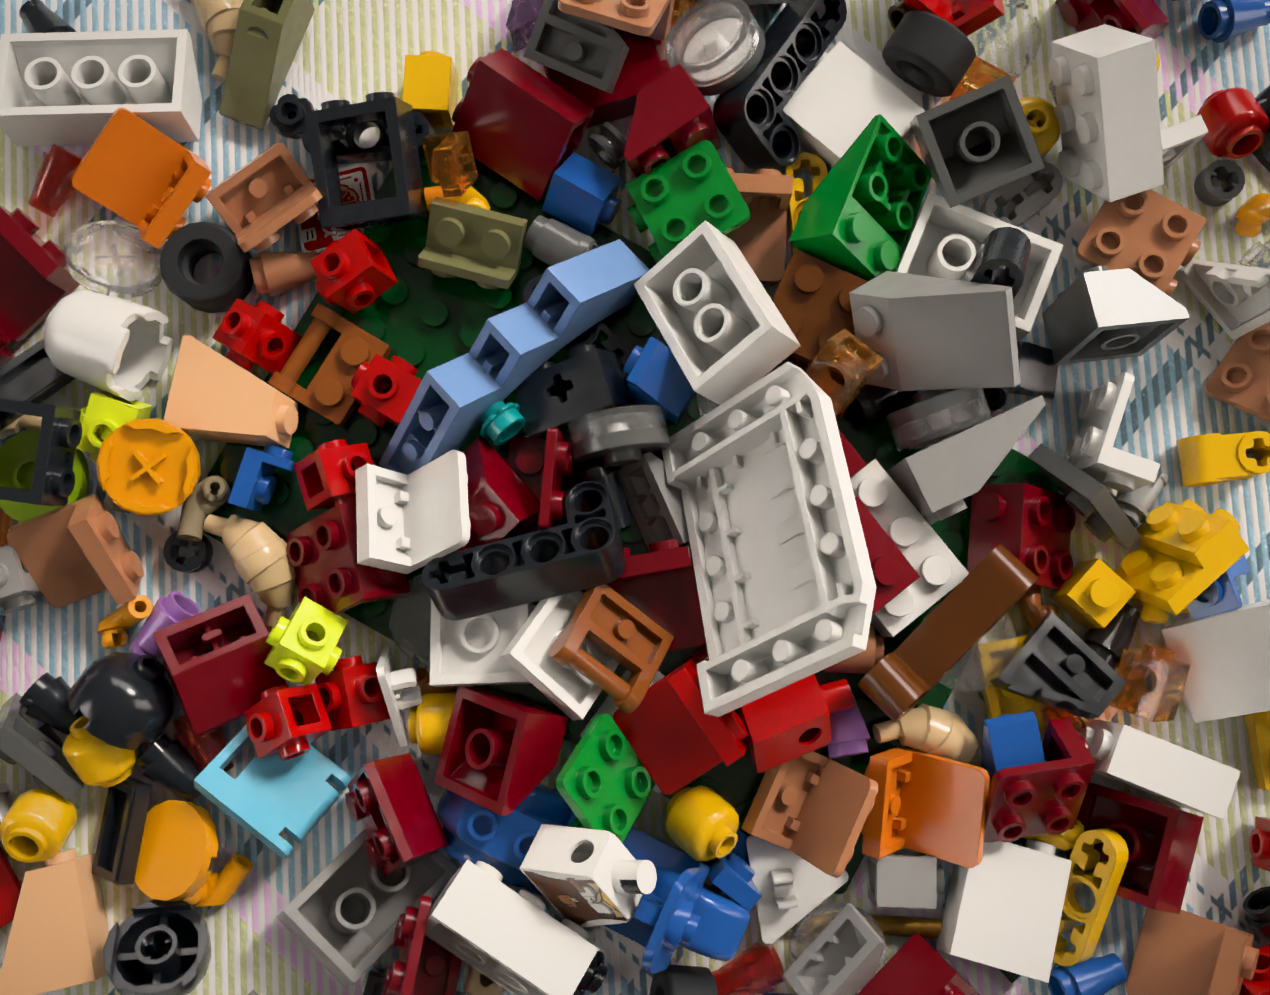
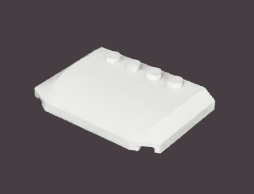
[662,362,876,717]

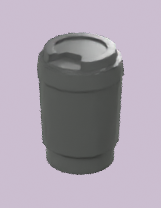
[523,215,599,266]

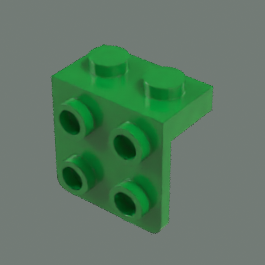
[625,140,750,264]
[556,714,656,843]

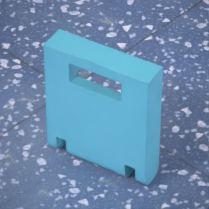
[194,724,352,859]

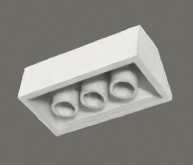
[0,29,202,146]

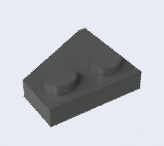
[523,0,630,94]
[1028,443,1140,549]
[0,693,84,801]

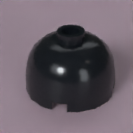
[68,652,176,750]
[103,899,211,995]

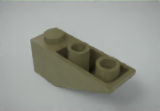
[219,0,315,131]

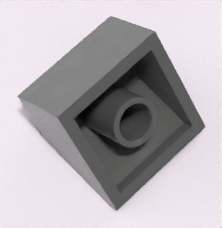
[910,74,1045,208]
[1042,266,1189,365]

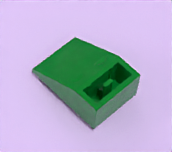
[789,114,932,281]

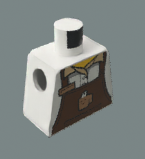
[519,824,657,928]

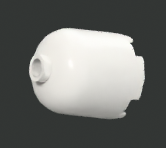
[43,290,173,401]

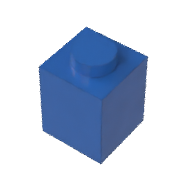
[542,152,622,236]

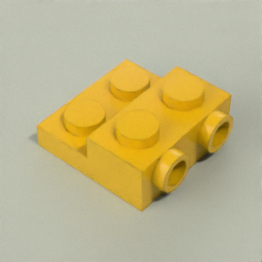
[1114,499,1250,616]

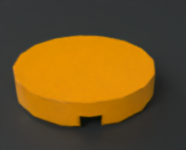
[96,418,201,516]
[134,800,219,901]

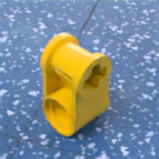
[1176,431,1270,488]

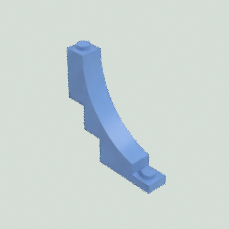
[379,239,650,475]

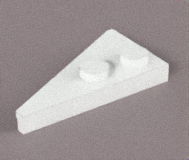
[1176,259,1270,340]

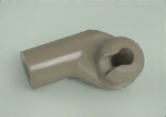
[177,476,230,542]

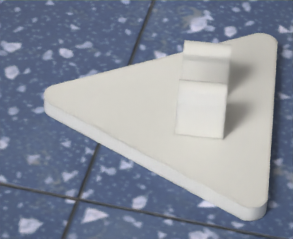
[376,645,422,748]
[746,835,849,944]

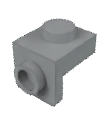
[0,545,43,613]

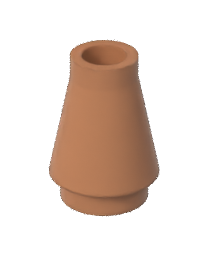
[249,251,318,298]

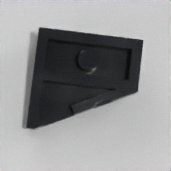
[989,612,1127,720]

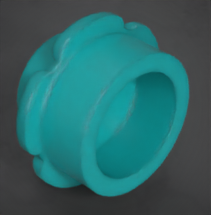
[480,401,525,445]

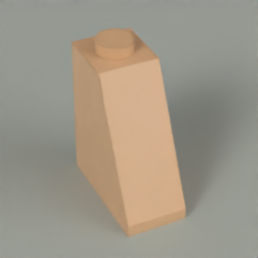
[164,335,299,449]
[0,848,109,995]

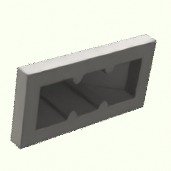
[619,452,689,553]
[783,903,885,995]

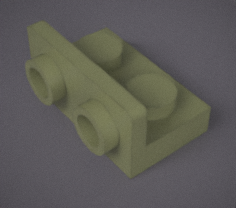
[417,197,528,290]

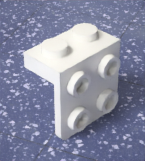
[1064,372,1161,498]
[355,450,471,574]

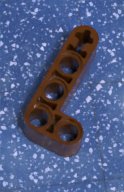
[857,544,1039,723]

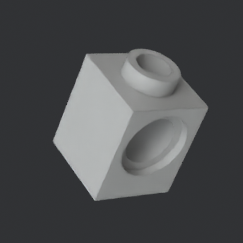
[868,849,945,909]

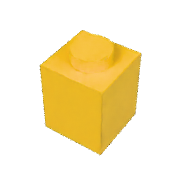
[402,51,458,128]
[1049,558,1136,629]

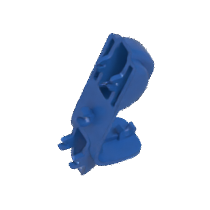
[436,783,750,974]

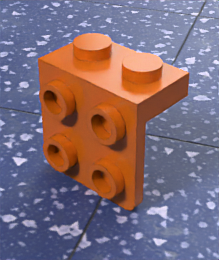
[71,108,212,249]
[861,746,990,868]

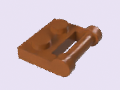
[267,303,393,428]
[548,584,674,714]

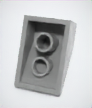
[849,271,1021,391]
[886,395,1046,525]
[276,829,458,988]

